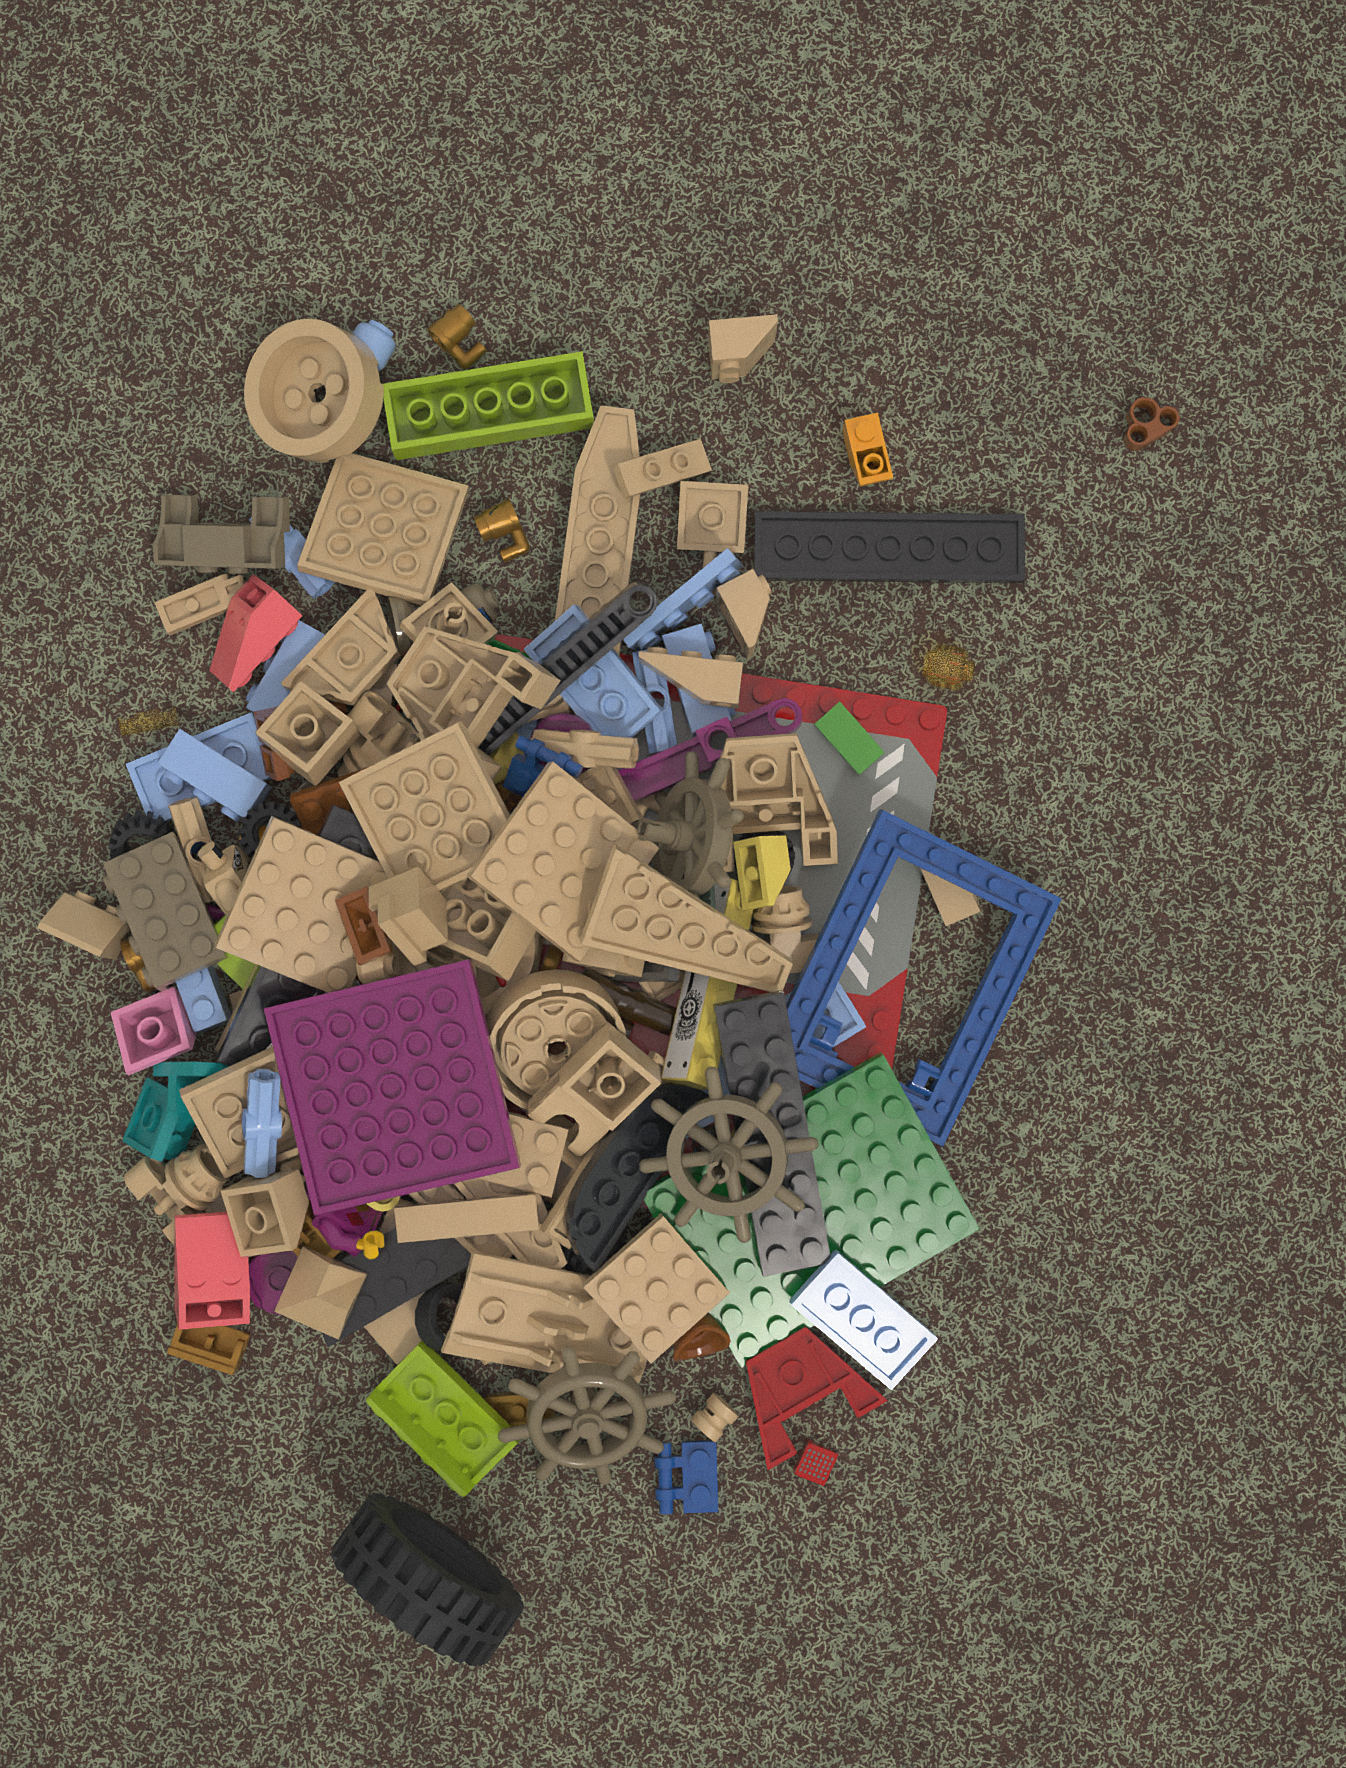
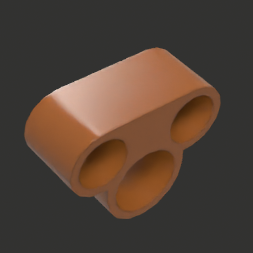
[1123,397,1180,451]

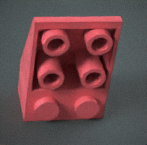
[209,574,302,692]
[174,1212,250,1330]

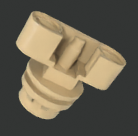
[338,691,421,777]
[752,885,820,974]
[124,1144,231,1245]

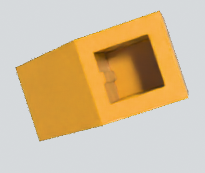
[842,413,893,487]

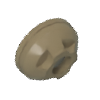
[387,597,418,658]

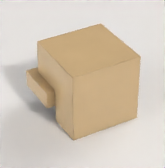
[369,867,448,966]

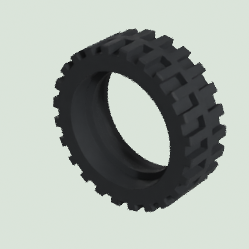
[331,1493,524,1666]

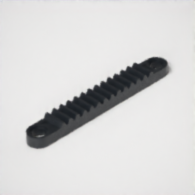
[478,581,657,755]

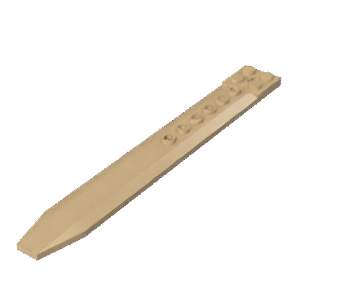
[541,406,641,946]

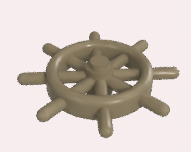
[637,751,744,897]
[639,1066,818,1243]
[498,1346,676,1485]

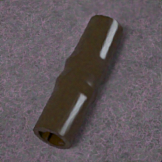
[581,968,677,1036]

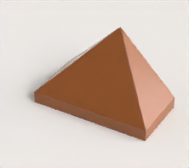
[335,886,392,966]

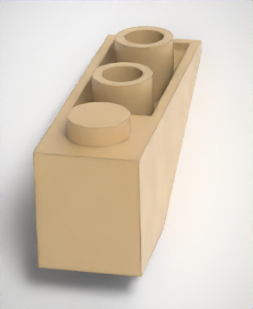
[639,647,743,709]

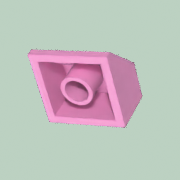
[111,987,197,1075]

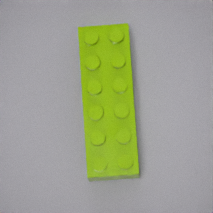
[383,351,594,460]

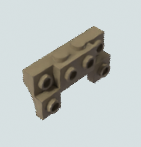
[153,494,290,574]

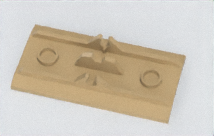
[441,1251,647,1383]

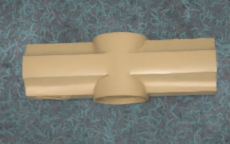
[531,729,639,769]
[168,796,215,903]

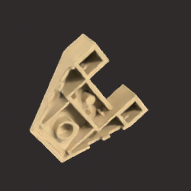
[386,626,561,781]
[706,733,838,872]

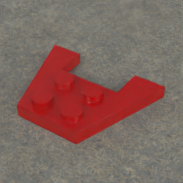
[746,1326,888,1471]

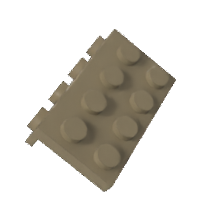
[103,832,228,992]

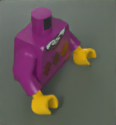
[305,1185,384,1259]

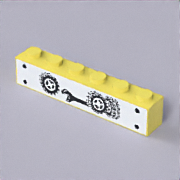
[661,879,754,1089]

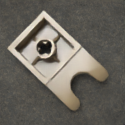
[526,1022,661,1156]

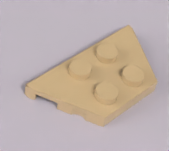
[281,589,400,706]

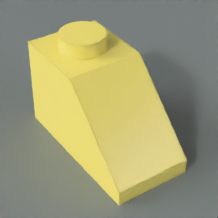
[733,836,791,911]

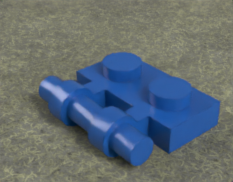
[503,735,583,797]
[654,1440,718,1514]

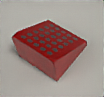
[793,1439,839,1486]

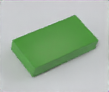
[814,702,885,775]

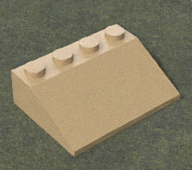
[438,877,536,981]

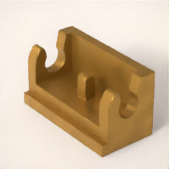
[167,1324,251,1375]

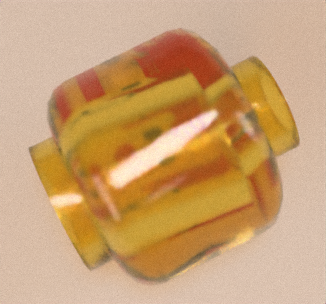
[923,644,975,691]

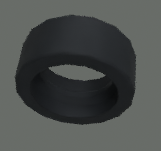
[415,1283,464,1351]

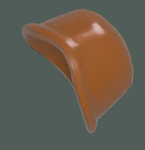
[672,1312,731,1362]

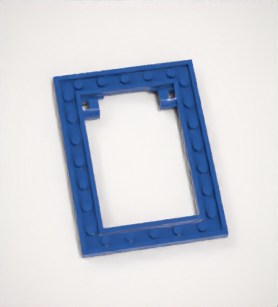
[786,809,1062,1146]

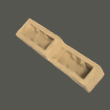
[394,1192,539,1243]

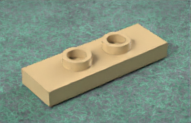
[613,439,712,499]

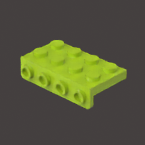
[366,1341,520,1497]

